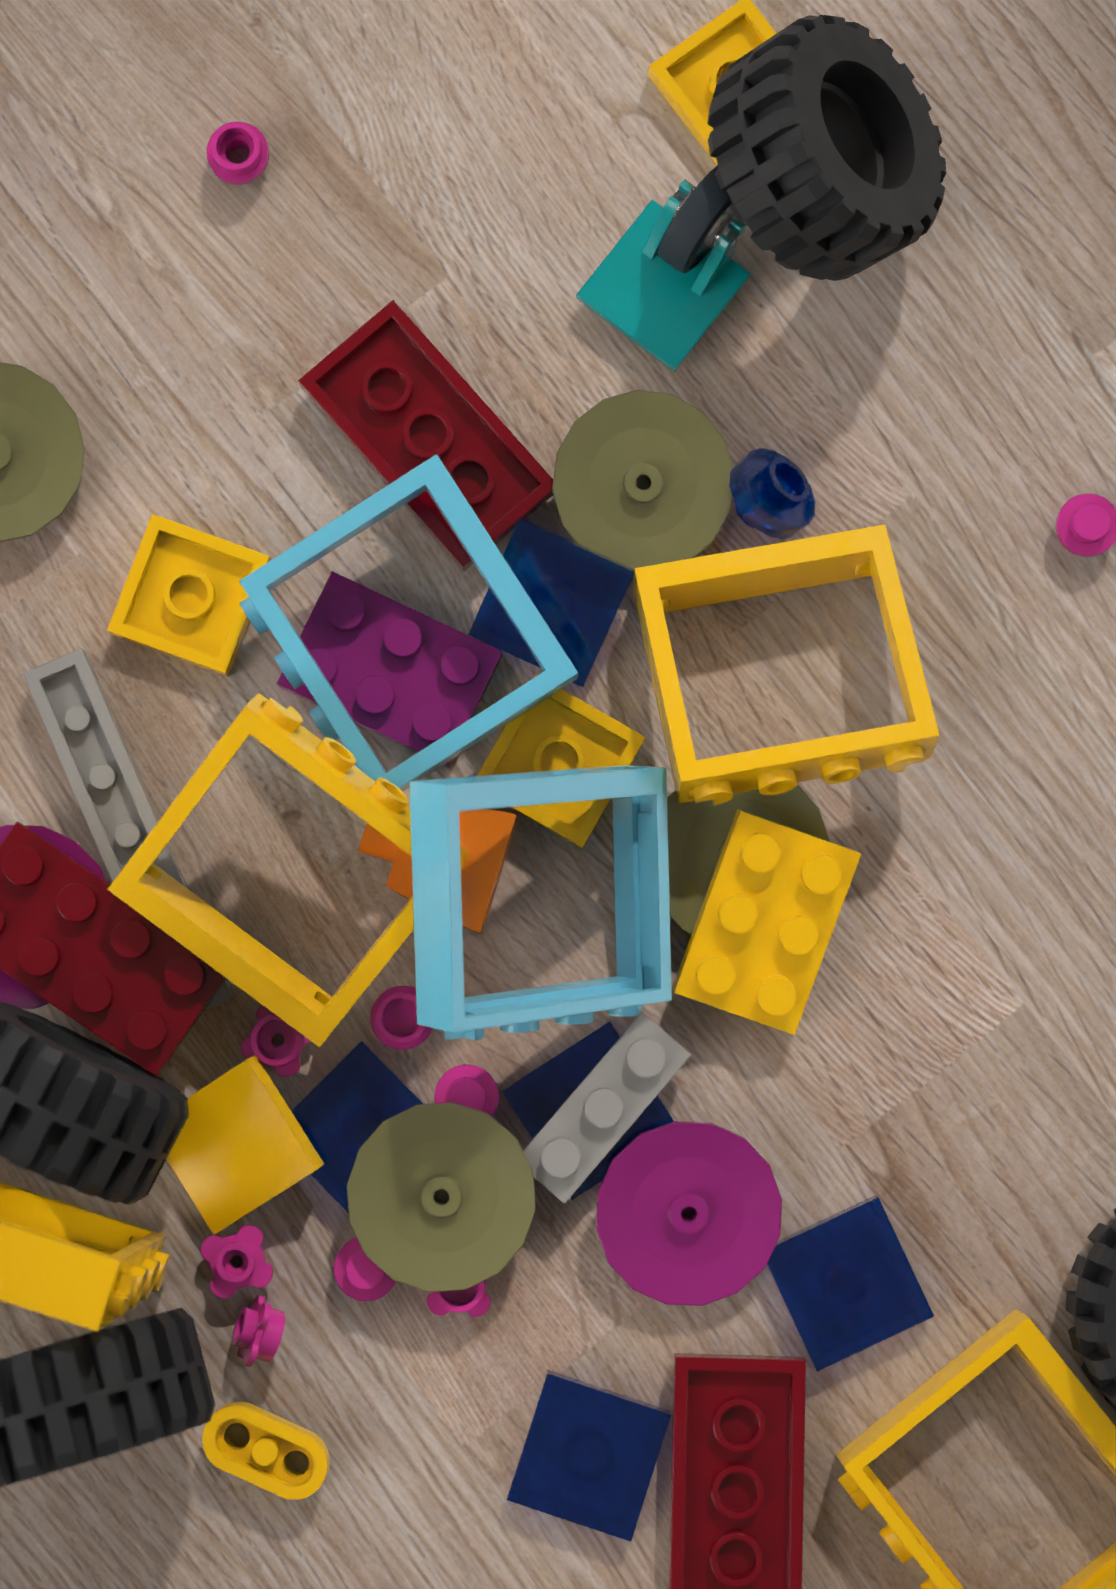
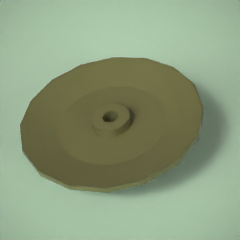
[0,362,85,543]
[552,390,735,572]
[667,785,830,934]
[347,1102,536,1292]

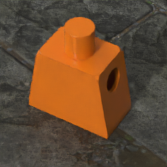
[359,809,518,935]

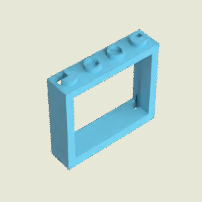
[239,454,578,791]
[409,765,672,1040]

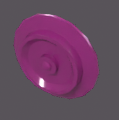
[596,1121,782,1306]

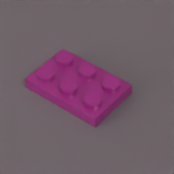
[276,571,503,768]

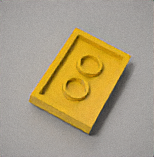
[672,809,861,1035]

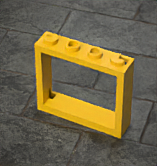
[633,524,940,806]
[107,693,468,1047]
[0,1181,170,1331]
[836,1309,1116,1589]

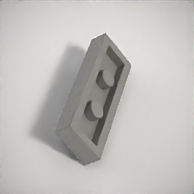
[523,1012,692,1204]

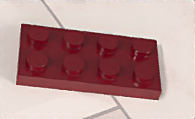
[298,300,553,572]
[0,822,227,1076]
[669,1353,806,1589]

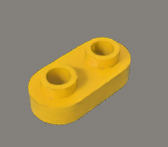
[202,1401,330,1500]

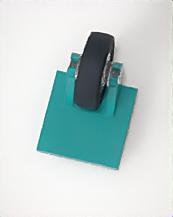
[576,165,751,372]

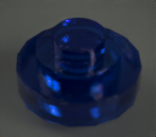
[729,448,816,539]

